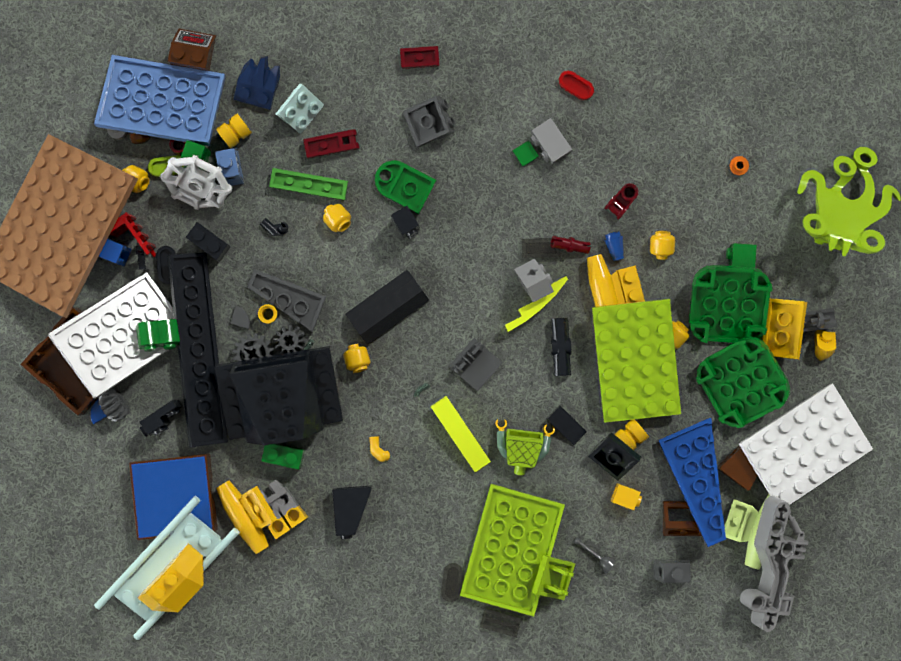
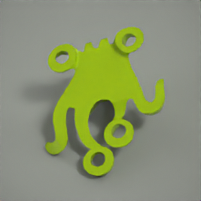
[797,147,901,256]

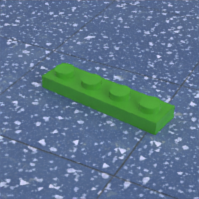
[269,168,348,201]

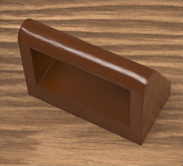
[663,501,702,536]

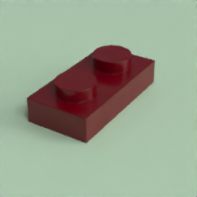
[400,46,439,69]

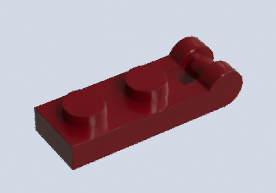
[303,129,360,159]

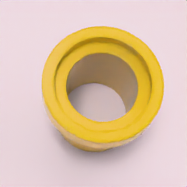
[258,304,278,324]

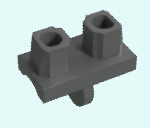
[803,308,837,332]

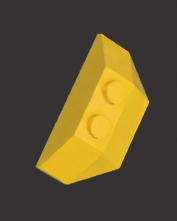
[138,543,204,613]

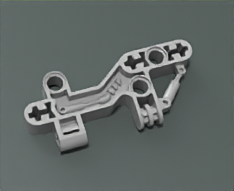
[740,496,809,632]

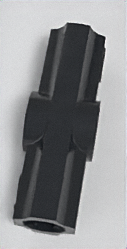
[551,318,572,376]

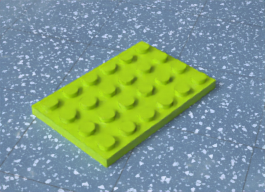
[592,299,681,423]
[460,484,565,616]

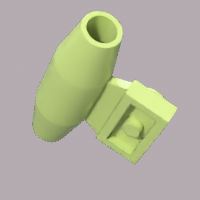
[724,494,770,570]

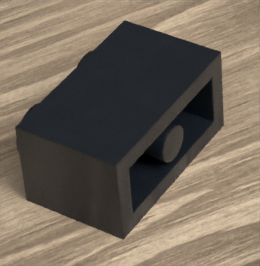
[391,205,420,239]
[186,222,231,262]

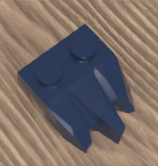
[234,56,280,110]

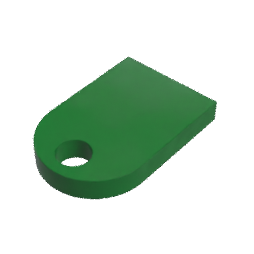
[375,160,437,214]

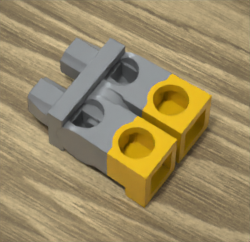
[260,480,308,539]

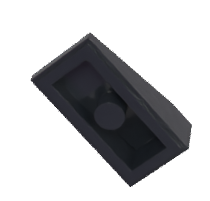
[546,405,587,445]

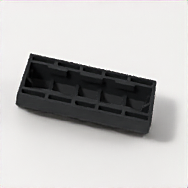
[345,270,430,345]

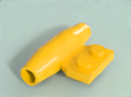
[587,254,645,307]
[216,480,277,554]

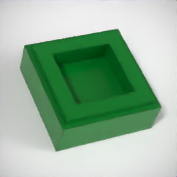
[512,140,539,167]

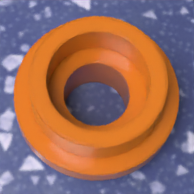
[729,156,749,175]

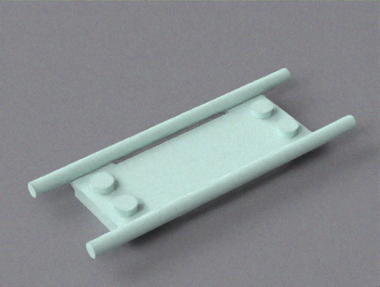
[94,496,240,640]

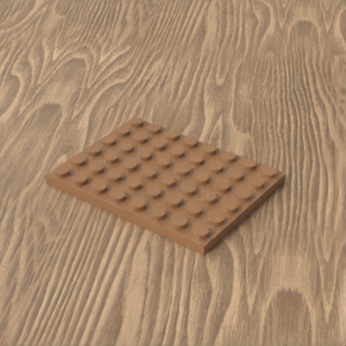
[0,134,138,318]

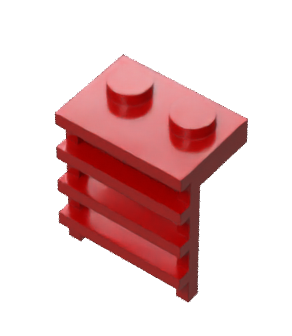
[110,212,156,257]

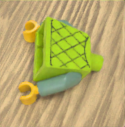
[495,419,555,475]

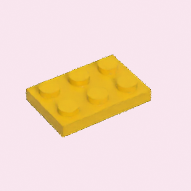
[763,298,807,360]

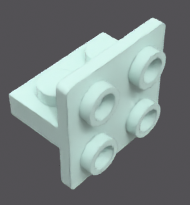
[276,84,324,134]

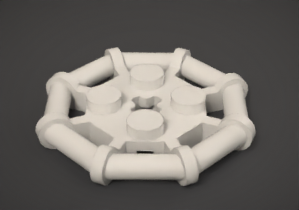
[160,155,232,210]

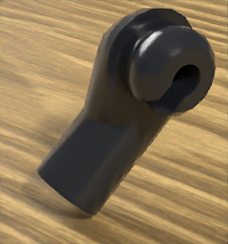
[260,218,289,236]

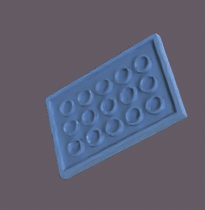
[94,55,225,146]

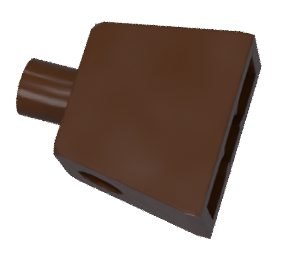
[717,446,757,491]

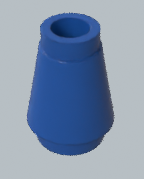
[604,231,624,261]

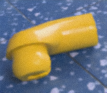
[369,436,390,462]

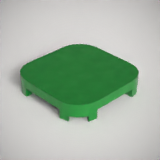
[688,265,772,343]
[696,337,790,428]

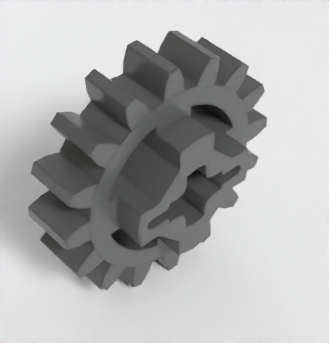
[232,333,274,361]

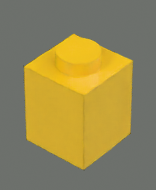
[611,483,642,510]

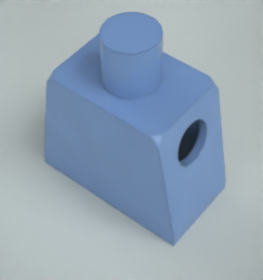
[215,148,244,186]

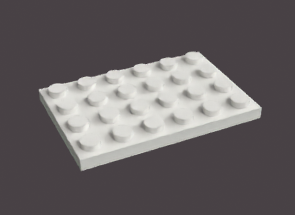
[48,272,174,399]
[738,384,873,505]

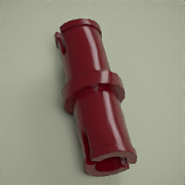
[550,236,591,254]

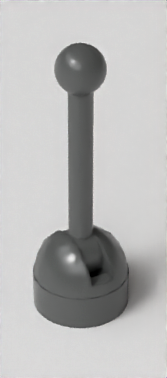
[574,538,616,573]

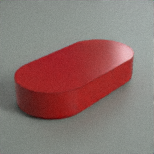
[559,70,594,100]

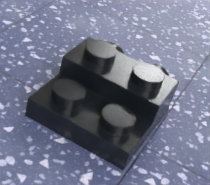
[139,400,183,437]
[588,432,641,481]

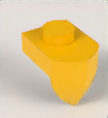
[814,330,836,361]

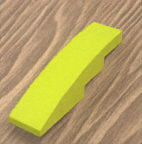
[504,276,568,332]
[430,396,491,472]

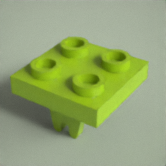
[532,555,576,600]

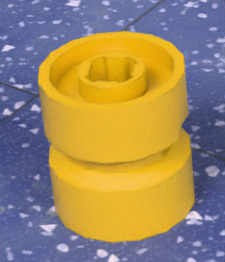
[216,113,252,149]
[614,419,649,450]

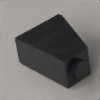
[332,485,372,539]

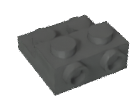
[403,96,456,147]

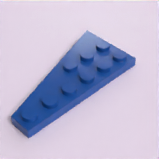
[658,418,726,548]

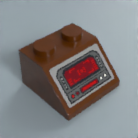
[168,28,216,71]

